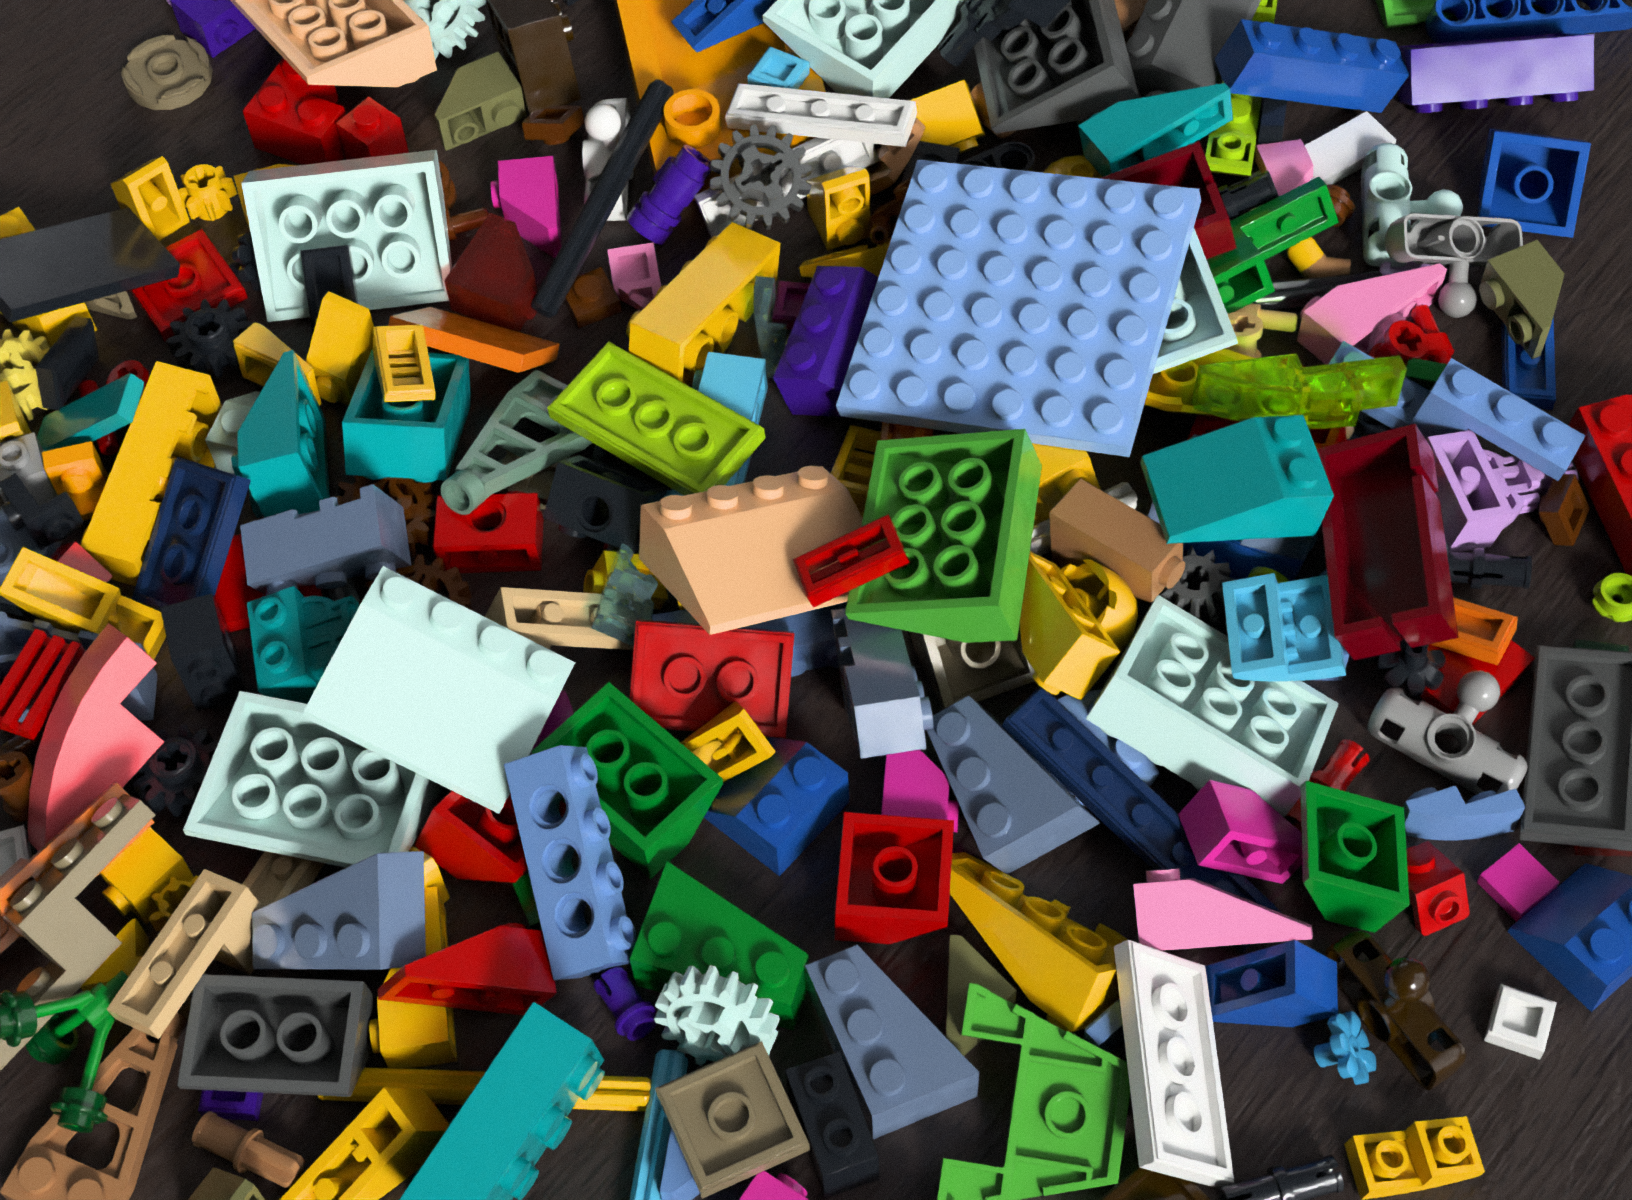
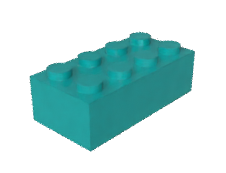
[399,1002,605,1200]

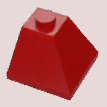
[414,791,566,883]

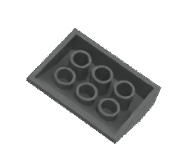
[974,0,1139,133]

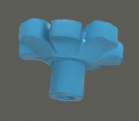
[1314,1011,1377,1085]

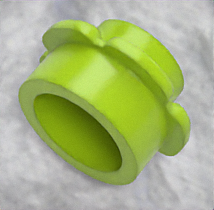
[1592,573,1632,622]

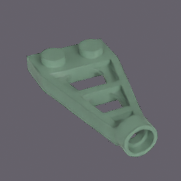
[441,370,592,515]

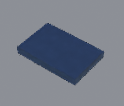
[132,457,251,612]

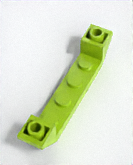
[1205,0,1277,178]

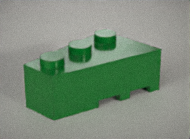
[630,861,809,1031]

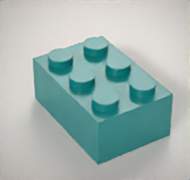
[342,350,471,483]

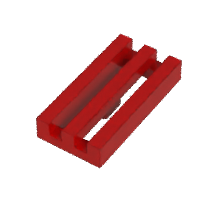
[793,514,910,608]
[0,628,85,741]

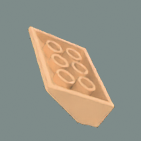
[230,0,437,87]
[639,466,863,635]

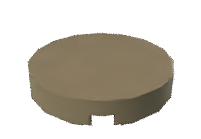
[121,35,213,110]

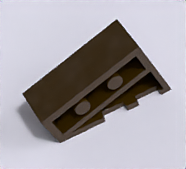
[486,0,581,114]

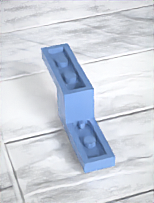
[1320,341,1586,481]

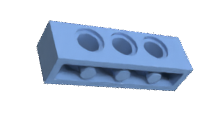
[504,745,636,980]

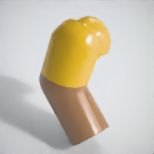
[1286,237,1351,278]

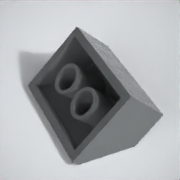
[1126,0,1261,97]
[177,974,377,1097]

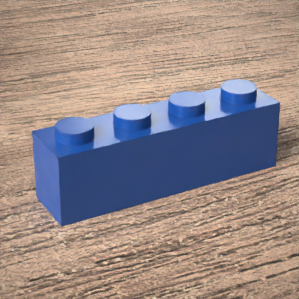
[1215,19,1410,113]

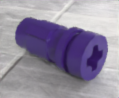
[626,145,712,245]

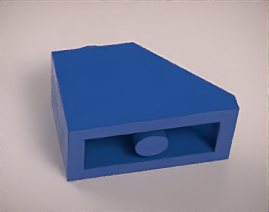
[1205,940,1338,1027]

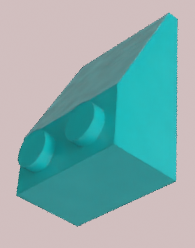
[231,350,330,518]
[1140,415,1334,544]

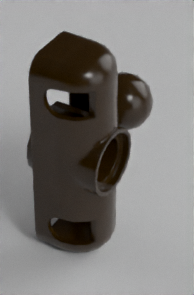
[1324,931,1466,1091]

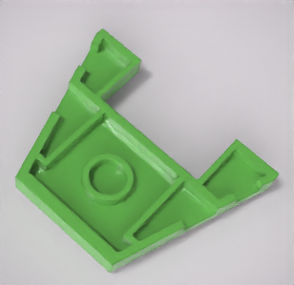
[936,983,1130,1200]

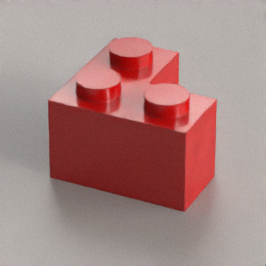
[243,58,346,165]

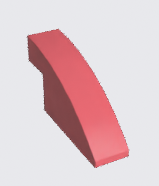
[28,623,164,851]

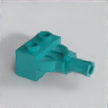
[247,586,360,704]

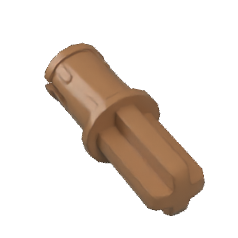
[192,1111,305,1188]

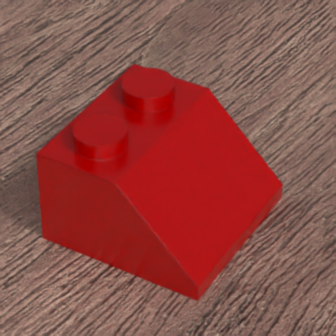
[835,812,954,944]

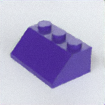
[773,266,878,418]

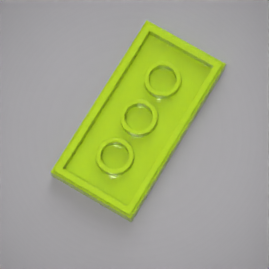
[547,341,766,496]

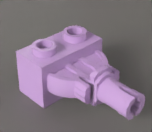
[1426,430,1578,552]

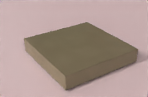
[655,1041,810,1199]

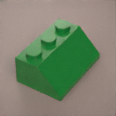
[531,682,723,879]

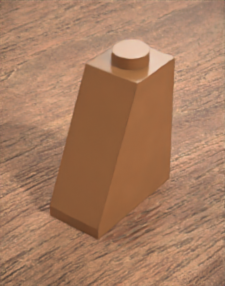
[1049,479,1185,603]

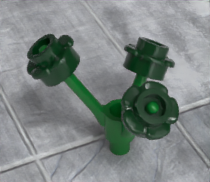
[0,970,128,1133]

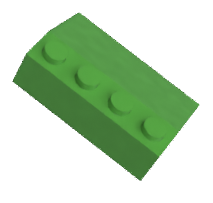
[845,429,1042,643]

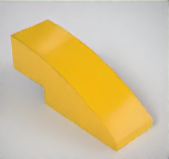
[0,547,166,660]

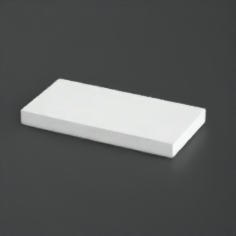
[1114,940,1234,1188]

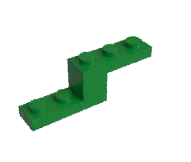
[1206,177,1339,314]

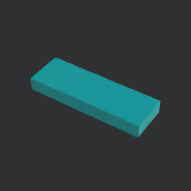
[37,373,144,451]

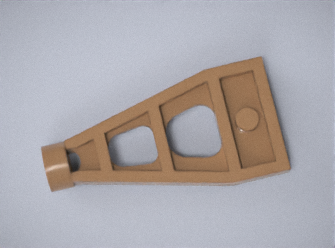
[0,1012,188,1200]

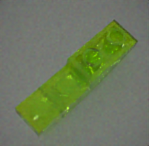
[1192,353,1407,429]

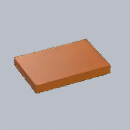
[388,307,560,373]

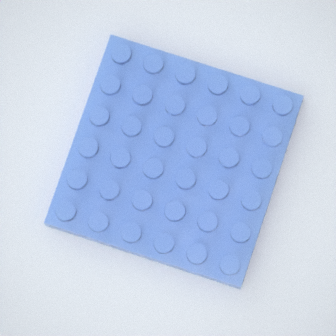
[836,160,1201,457]

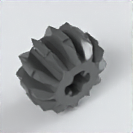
[1159,545,1234,628]

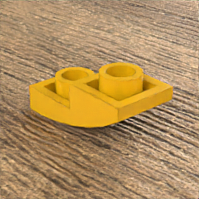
[1344,1116,1485,1200]

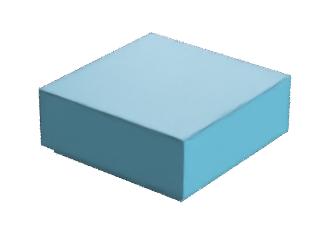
[747,46,810,89]

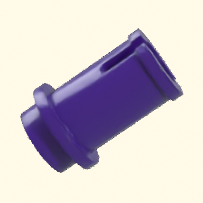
[593,967,657,1041]

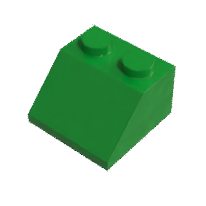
[1300,781,1410,933]

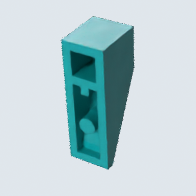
[1078,83,1233,177]

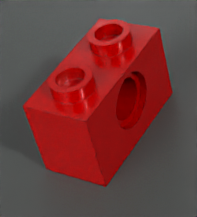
[433,491,544,573]

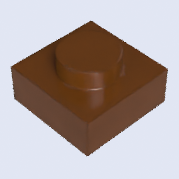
[522,105,584,145]
[564,267,622,329]
[1539,474,1590,546]

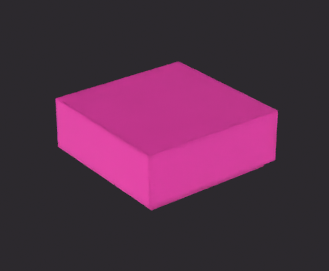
[1477,843,1559,922]

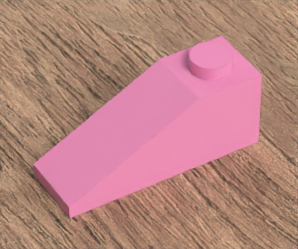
[1297,263,1447,366]
[1133,868,1313,951]

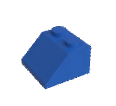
[1478,128,1591,238]
[704,737,849,877]
[1508,863,1632,1012]

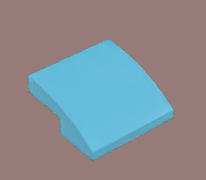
[1222,573,1346,682]

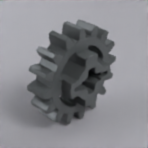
[709,124,812,230]

